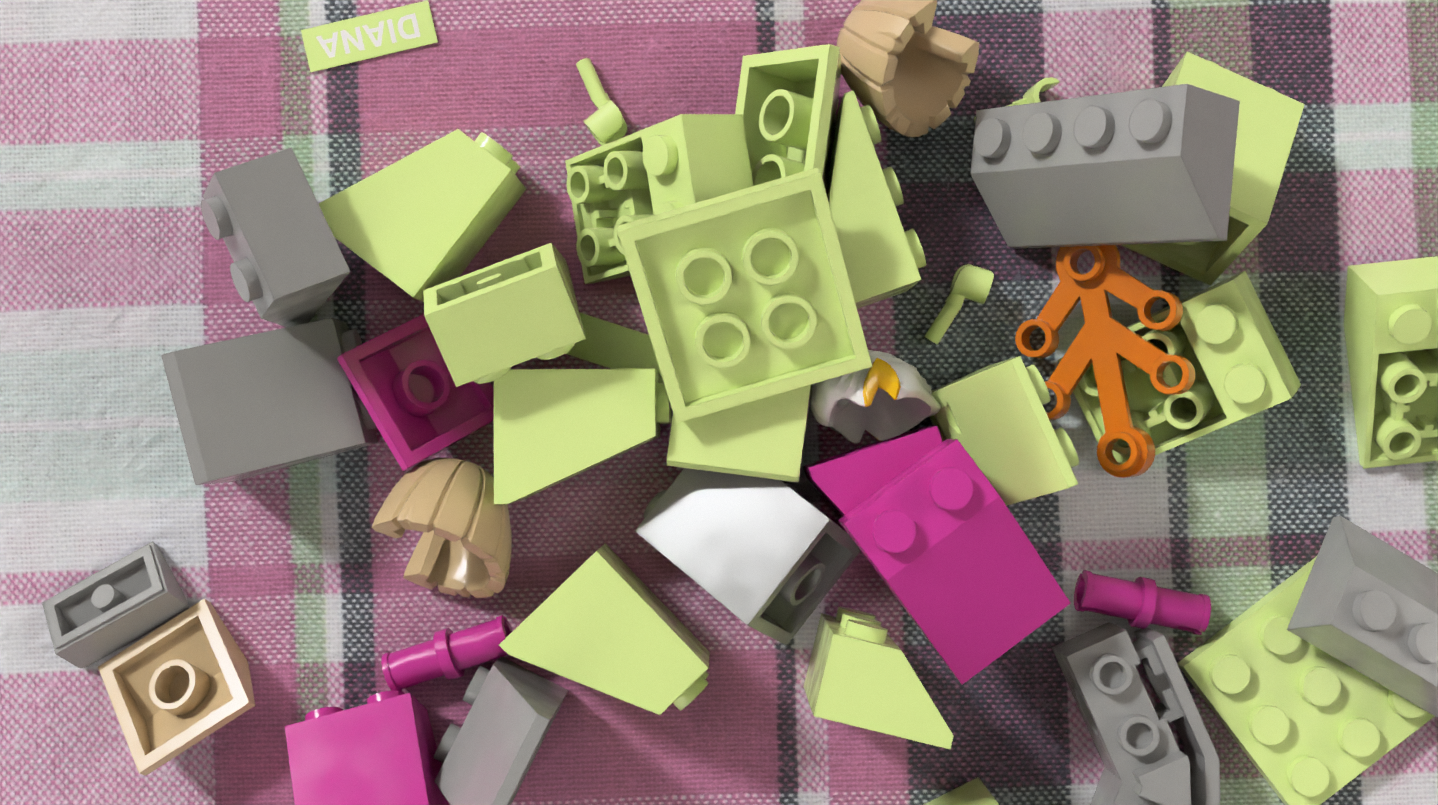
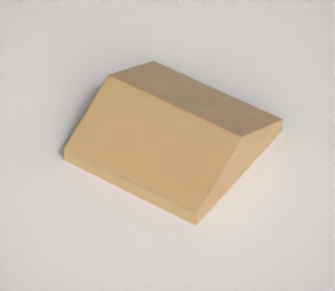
[98,599,255,776]

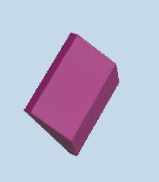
[337,314,494,471]

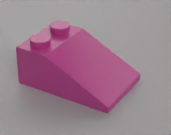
[838,439,1071,685]

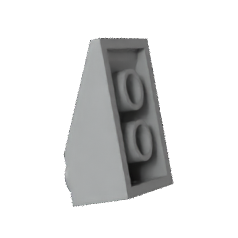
[201,147,350,327]
[433,657,569,805]

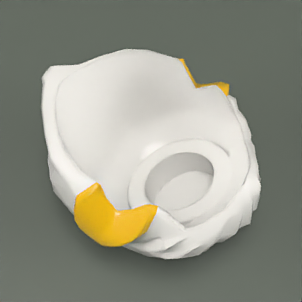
[810,350,941,443]

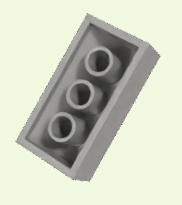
[970,84,1240,249]
[1287,516,1438,718]

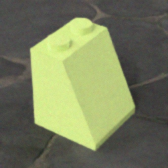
[1122,51,1305,286]
[319,129,526,302]
[494,369,672,504]
[499,543,710,715]

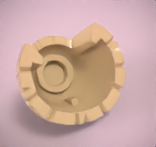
[836,0,979,137]
[372,457,512,598]

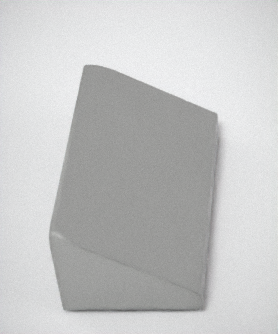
[42,541,189,668]

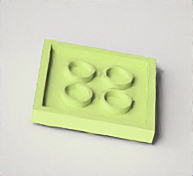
[617,168,872,423]
[1177,556,1435,805]

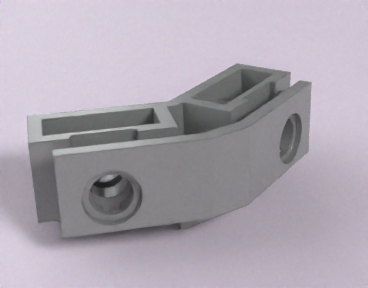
[1052,622,1221,805]

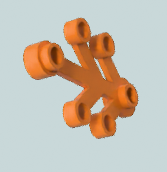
[1015,245,1195,478]

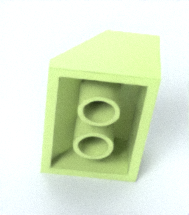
[735,44,842,191]
[803,607,954,750]

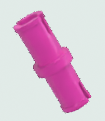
[1074,570,1211,635]
[381,615,513,691]

